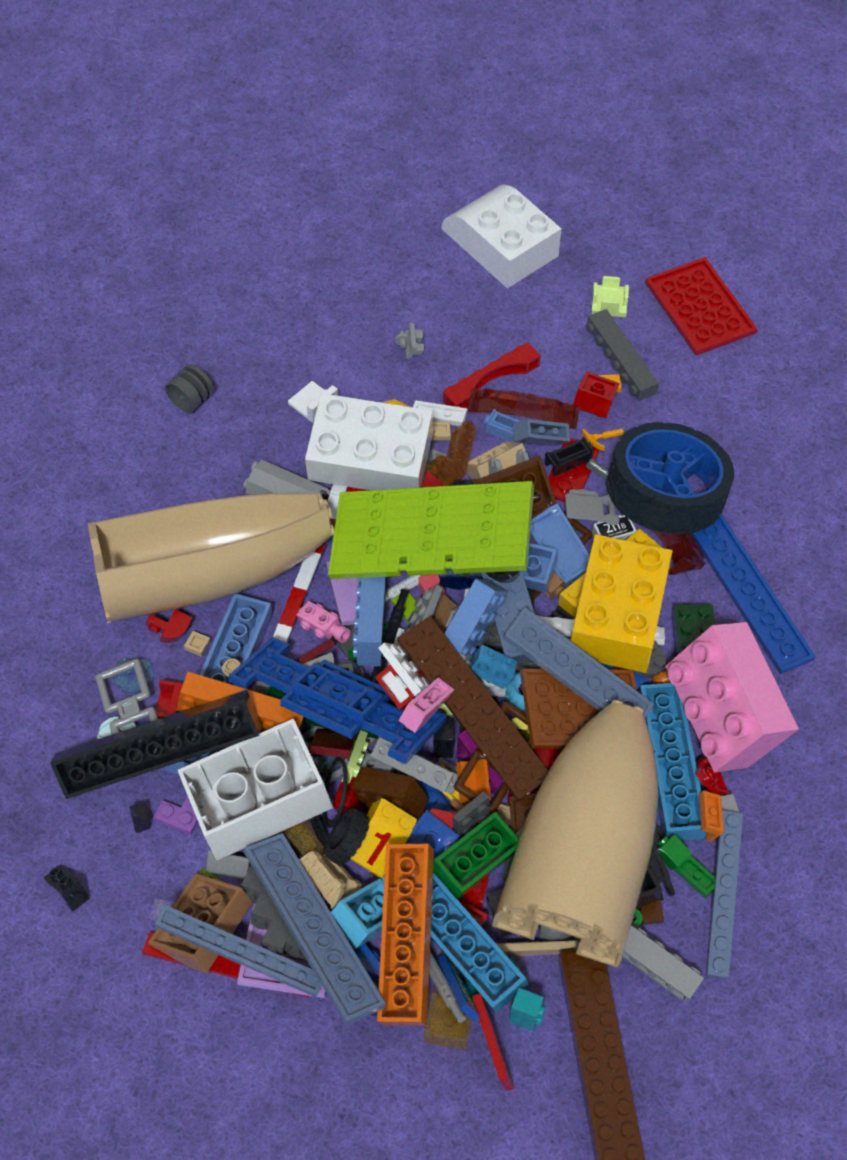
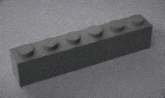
[586,309,659,401]

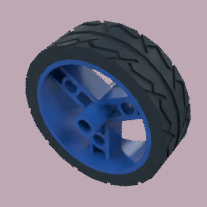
[607,422,735,534]

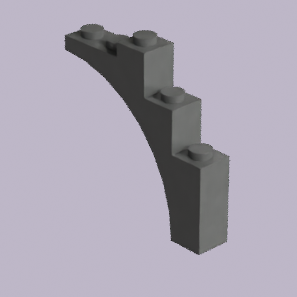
[241,865,307,960]

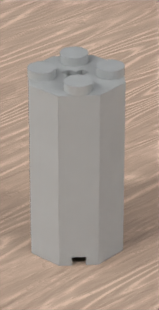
[243,460,330,501]

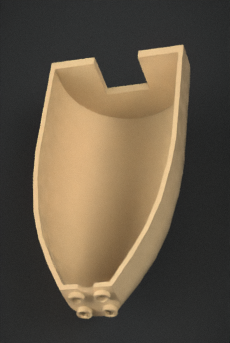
[88,493,335,623]
[492,700,659,968]

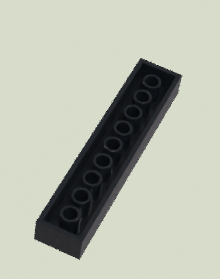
[50,690,262,799]

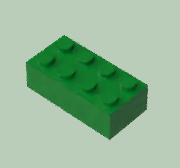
[433,812,519,900]

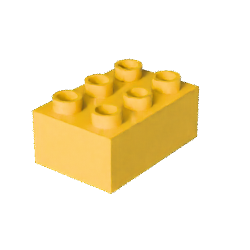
[571,534,672,673]

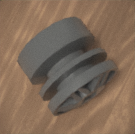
[165,364,214,413]

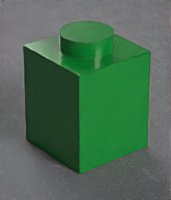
[657,834,692,870]

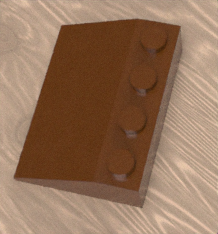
[472,456,556,519]

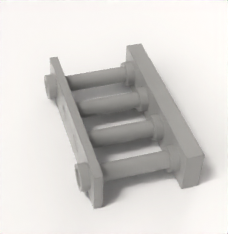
[370,737,457,795]

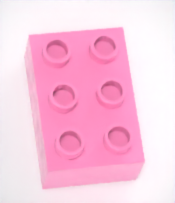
[665,622,799,773]

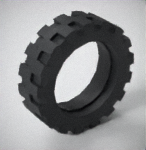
[324,808,370,866]

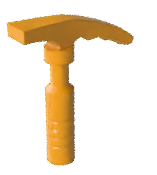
[582,428,624,451]

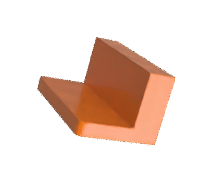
[456,759,491,804]
[699,790,724,842]

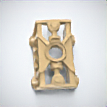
[299,851,362,909]

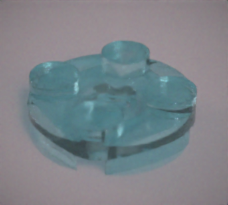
[113,657,154,695]

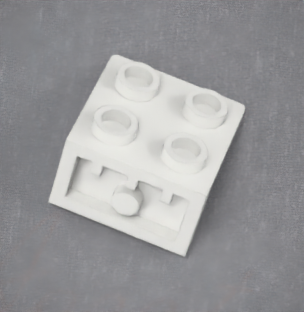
[288,381,338,423]

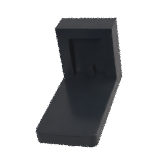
[44,865,90,911]

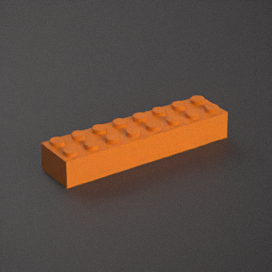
[377,844,434,1026]

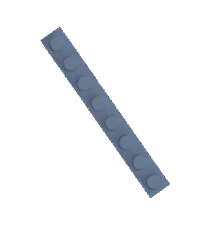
[706,810,743,980]
[154,905,321,997]

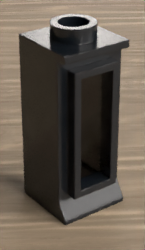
[544,437,594,477]

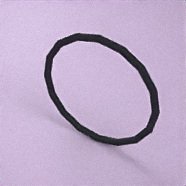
[322,757,348,828]

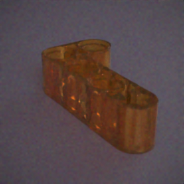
[426,421,476,486]

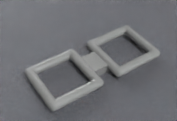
[95,659,158,734]

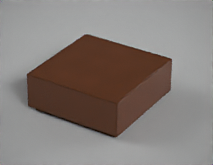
[639,900,664,925]

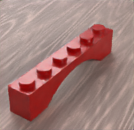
[442,342,541,409]

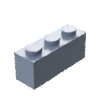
[513,419,570,446]

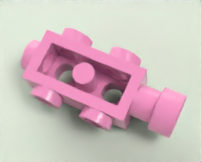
[297,601,351,643]

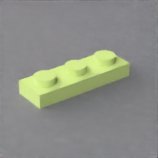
[342,730,369,784]

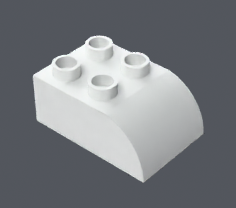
[442,185,562,288]

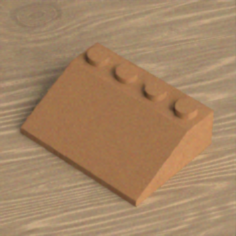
[148,873,253,973]

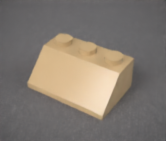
[461,441,525,480]

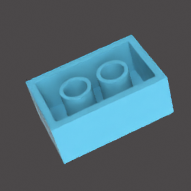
[331,879,384,949]

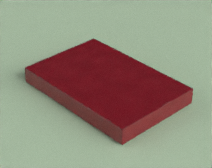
[309,729,357,758]

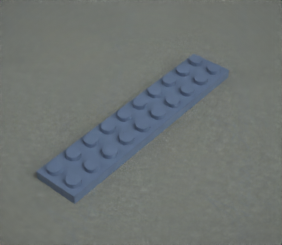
[244,833,386,1026]

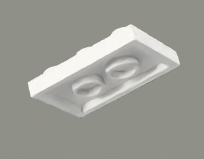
[379,643,430,696]

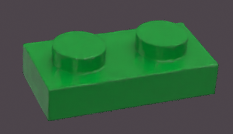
[674,855,715,899]

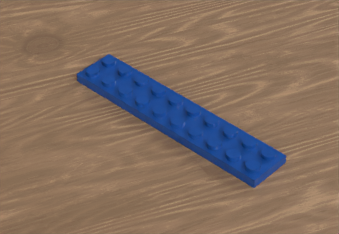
[691,513,816,674]

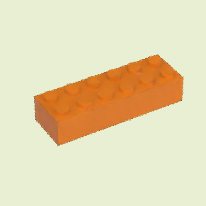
[177,671,303,733]

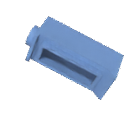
[484,409,527,448]

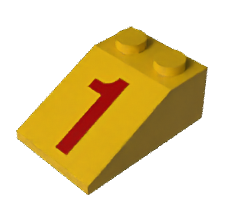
[350,798,417,878]

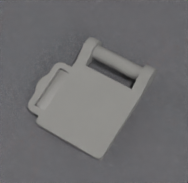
[565,489,619,525]

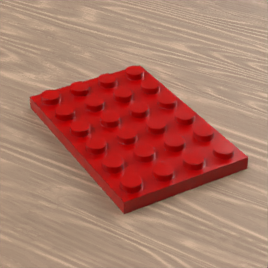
[645,257,758,355]

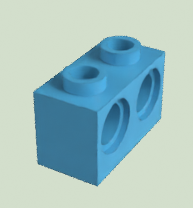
[470,645,517,689]

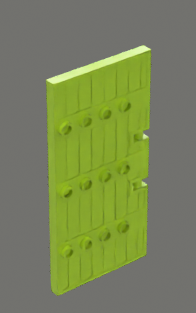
[328,481,534,579]

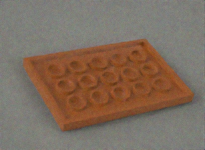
[520,669,637,748]

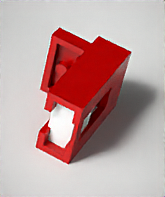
[375,659,424,710]

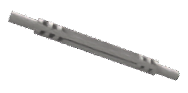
[429,952,466,1023]

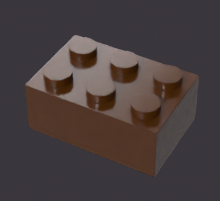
[351,767,429,820]

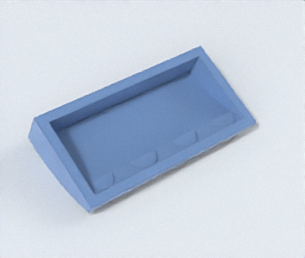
[530,503,590,585]

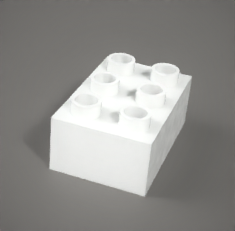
[305,393,433,490]
[178,718,333,860]

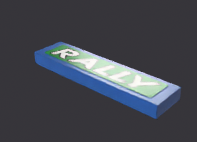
[438,954,480,1021]

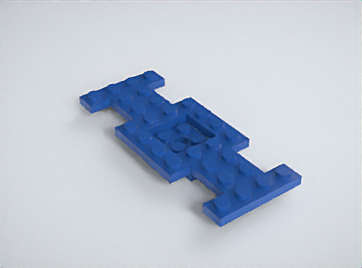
[228,637,447,764]

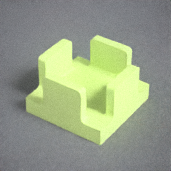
[591,276,629,317]

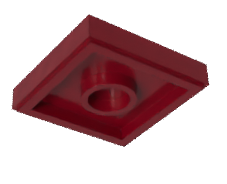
[295,639,335,664]

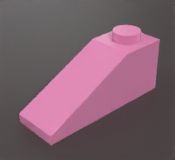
[399,678,454,733]

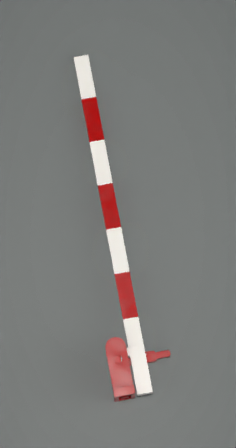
[251,484,368,691]

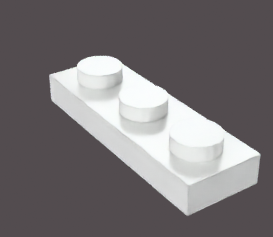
[413,400,468,427]

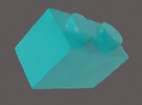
[509,988,546,1032]

